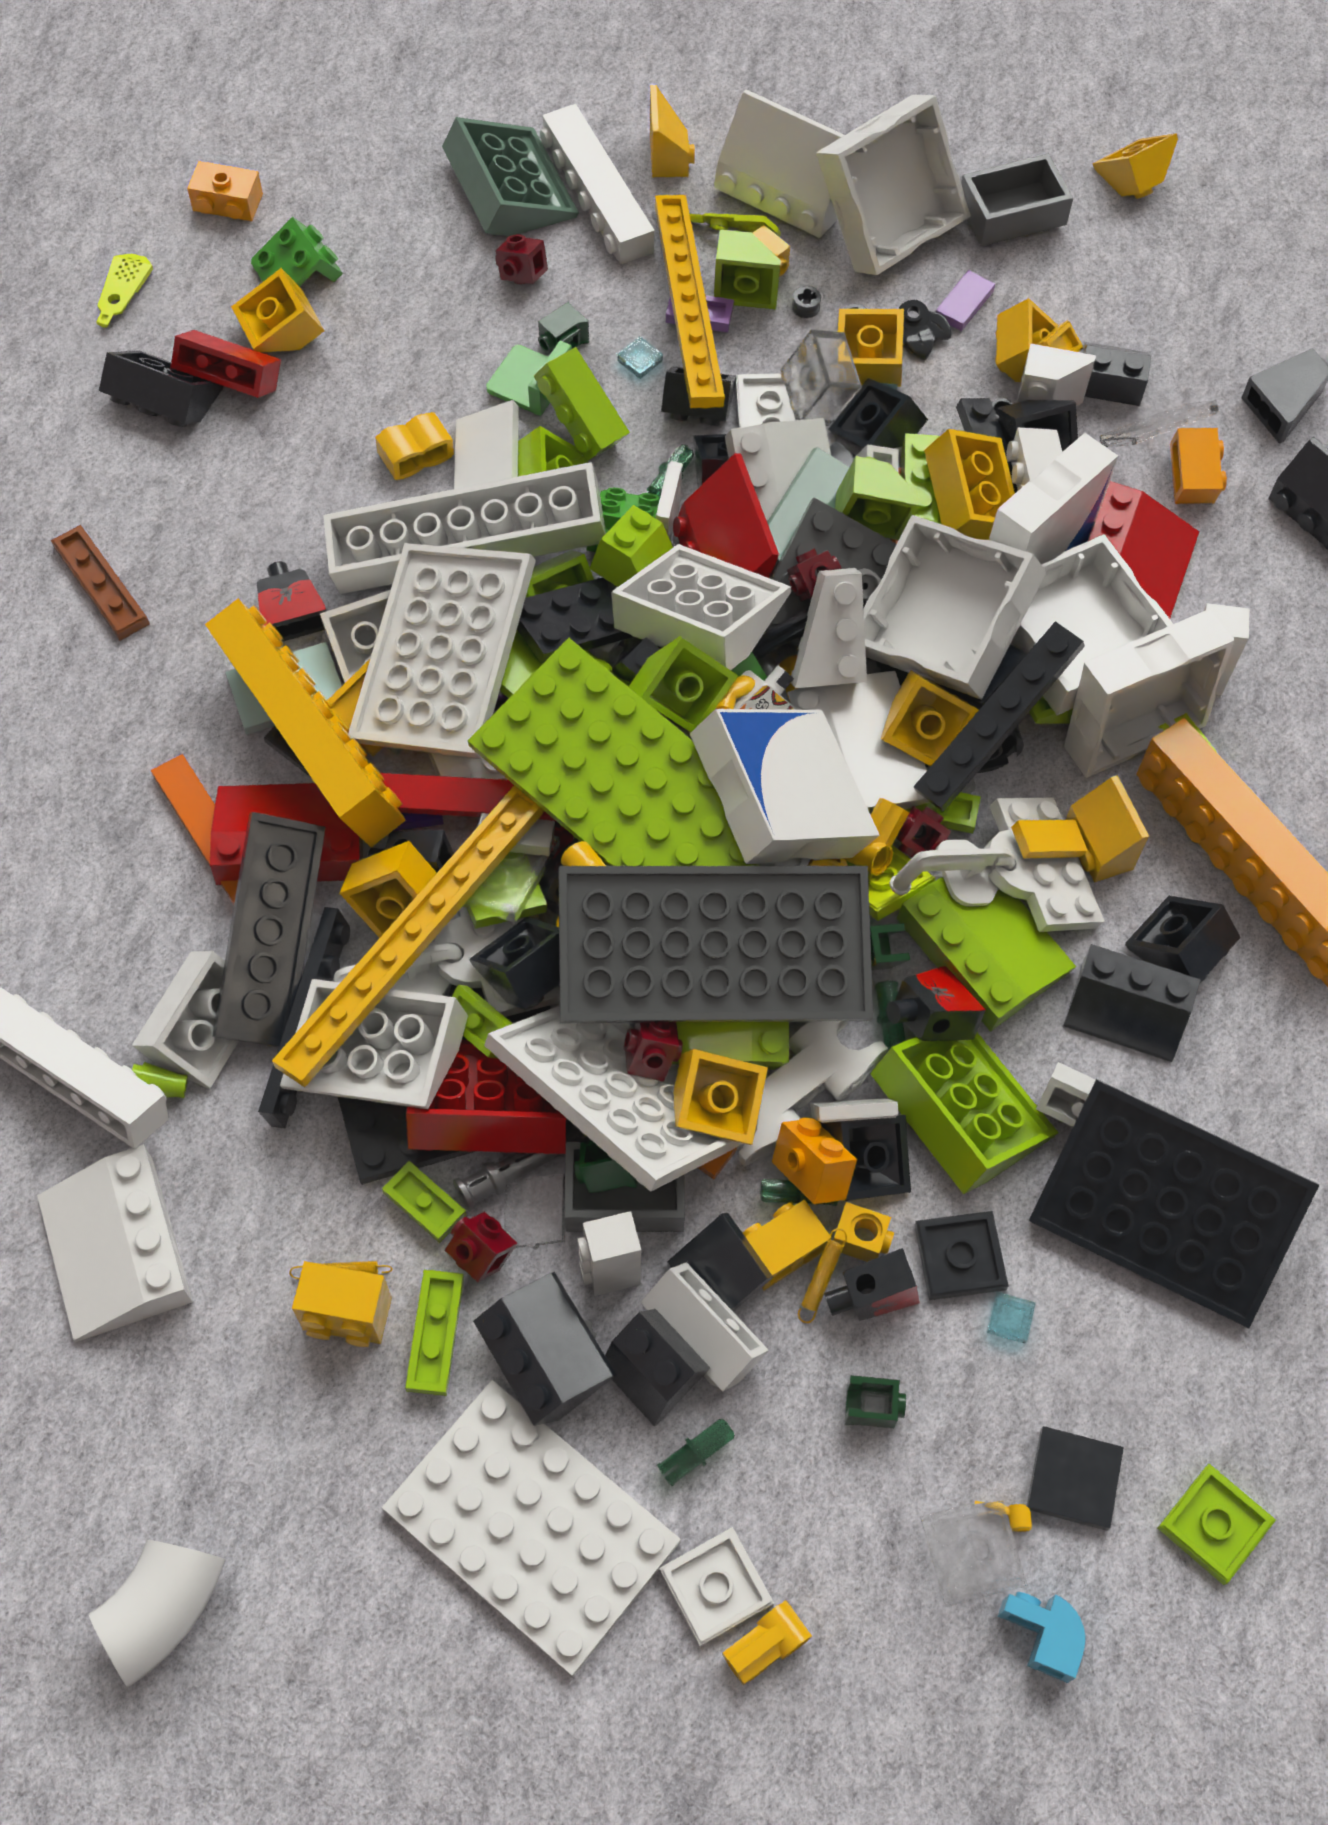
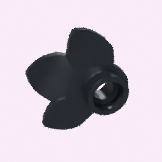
[899,300,951,360]

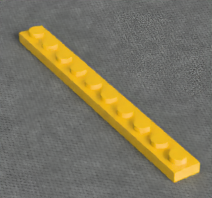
[655,195,725,409]
[272,785,545,1088]

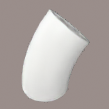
[89,1540,226,1688]

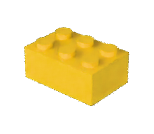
[924,429,1015,540]

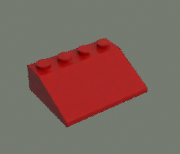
[673,453,779,578]
[1088,481,1200,619]
[210,783,363,885]
[406,1039,568,1154]

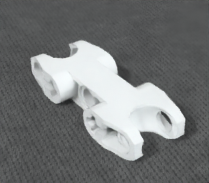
[737,1021,888,1167]

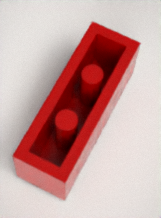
[170,330,281,398]

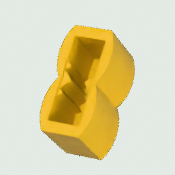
[375,412,454,480]

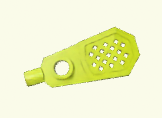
[690,213,781,237]
[96,253,153,328]

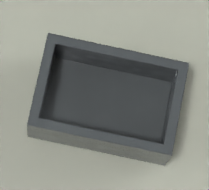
[961,153,1073,247]
[565,1142,685,1232]

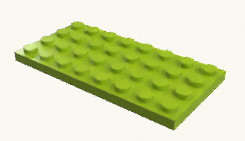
[467,638,760,866]

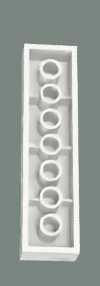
[323,462,606,594]

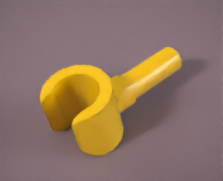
[973,1500,1032,1532]

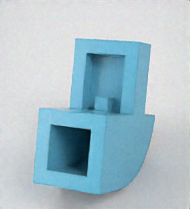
[998,1592,1085,1683]

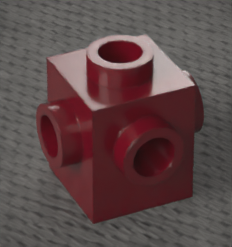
[495,234,548,285]
[786,548,842,602]
[896,806,952,858]
[623,1022,683,1082]
[444,1211,518,1283]

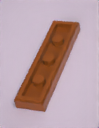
[51,525,150,641]

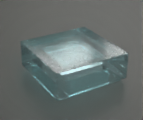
[617,336,663,379]
[986,1292,1036,1344]

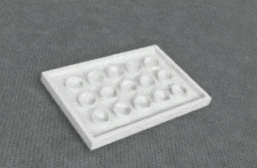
[348,543,536,759]
[484,1005,743,1192]
[381,1380,681,1678]

